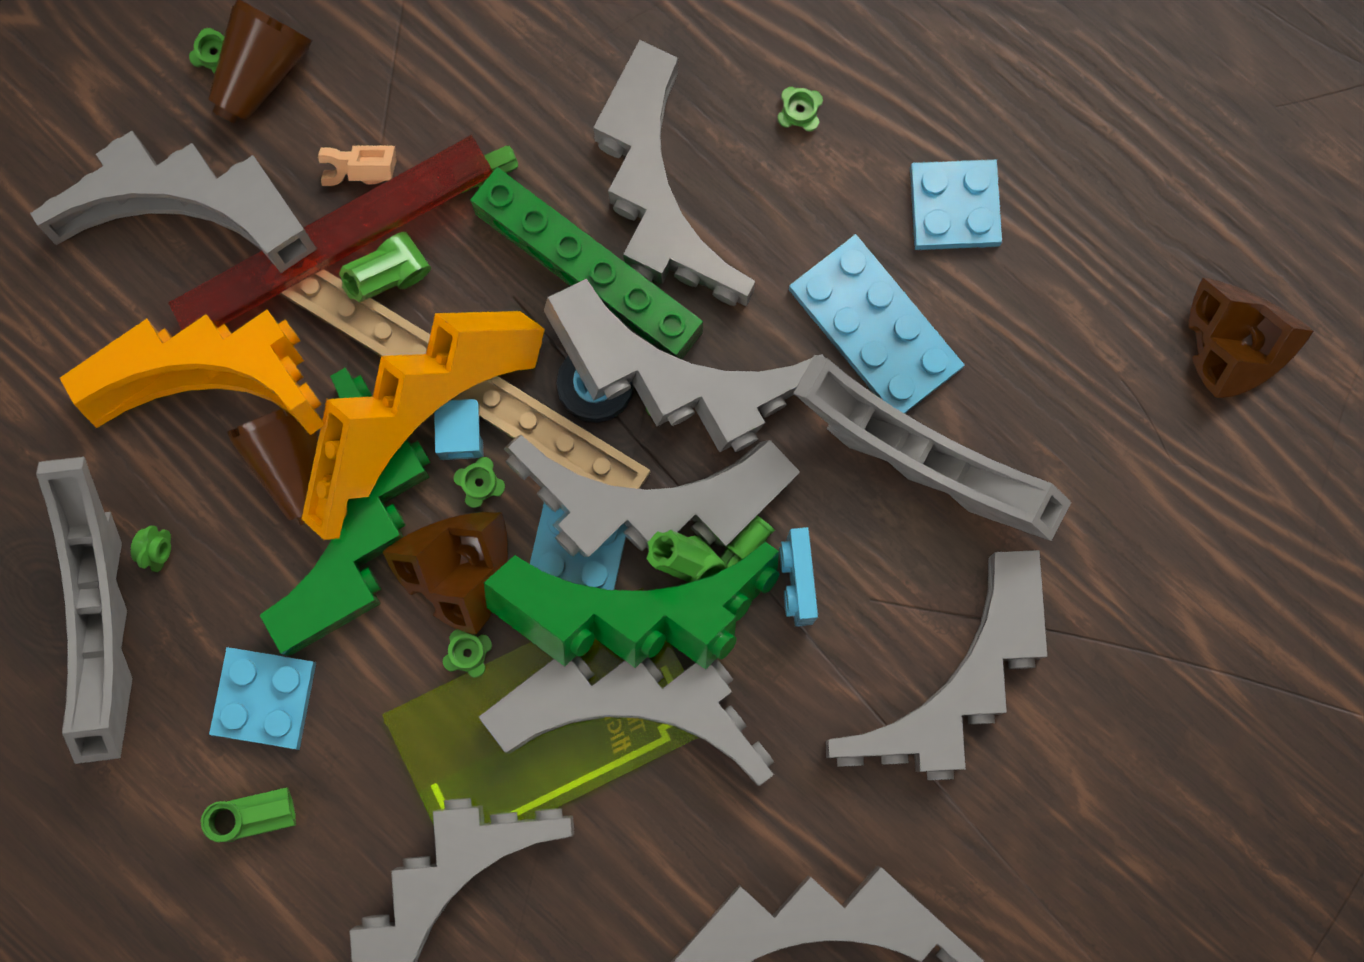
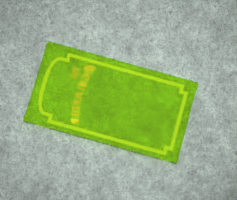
[382,587,699,825]

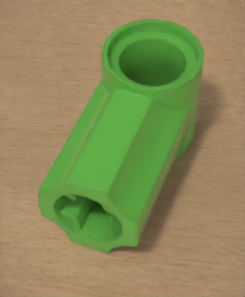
[339,232,431,303]
[647,530,728,583]
[201,787,296,842]

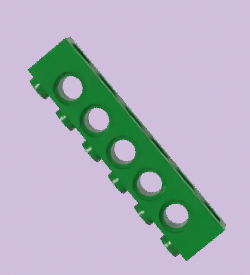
[470,167,703,359]

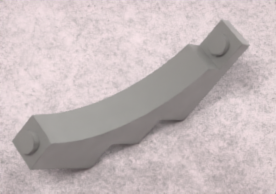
[671,866,984,962]

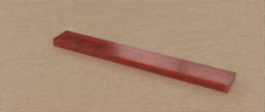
[168,135,493,330]

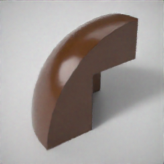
[1189,278,1314,398]
[383,512,508,635]

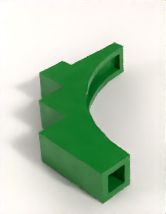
[259,368,431,656]
[484,542,779,670]

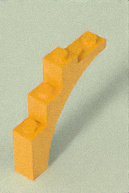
[60,309,325,435]

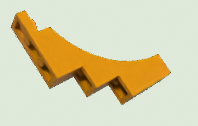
[302,311,545,540]

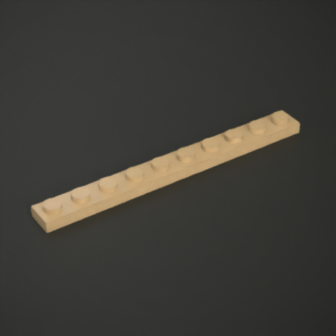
[262,257,651,489]

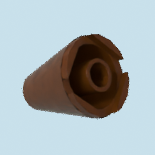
[208,0,312,124]
[227,408,318,526]

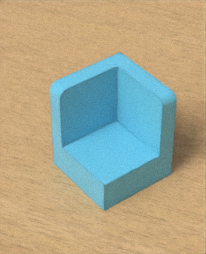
[434,399,484,460]

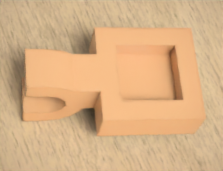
[318,146,396,186]

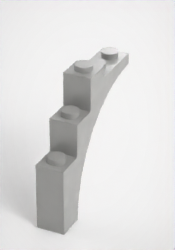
[593,40,755,306]
[30,131,317,273]
[544,279,825,452]
[793,355,1071,541]
[504,435,800,557]
[36,457,133,764]
[825,550,1047,780]
[479,656,774,786]
[350,798,574,962]

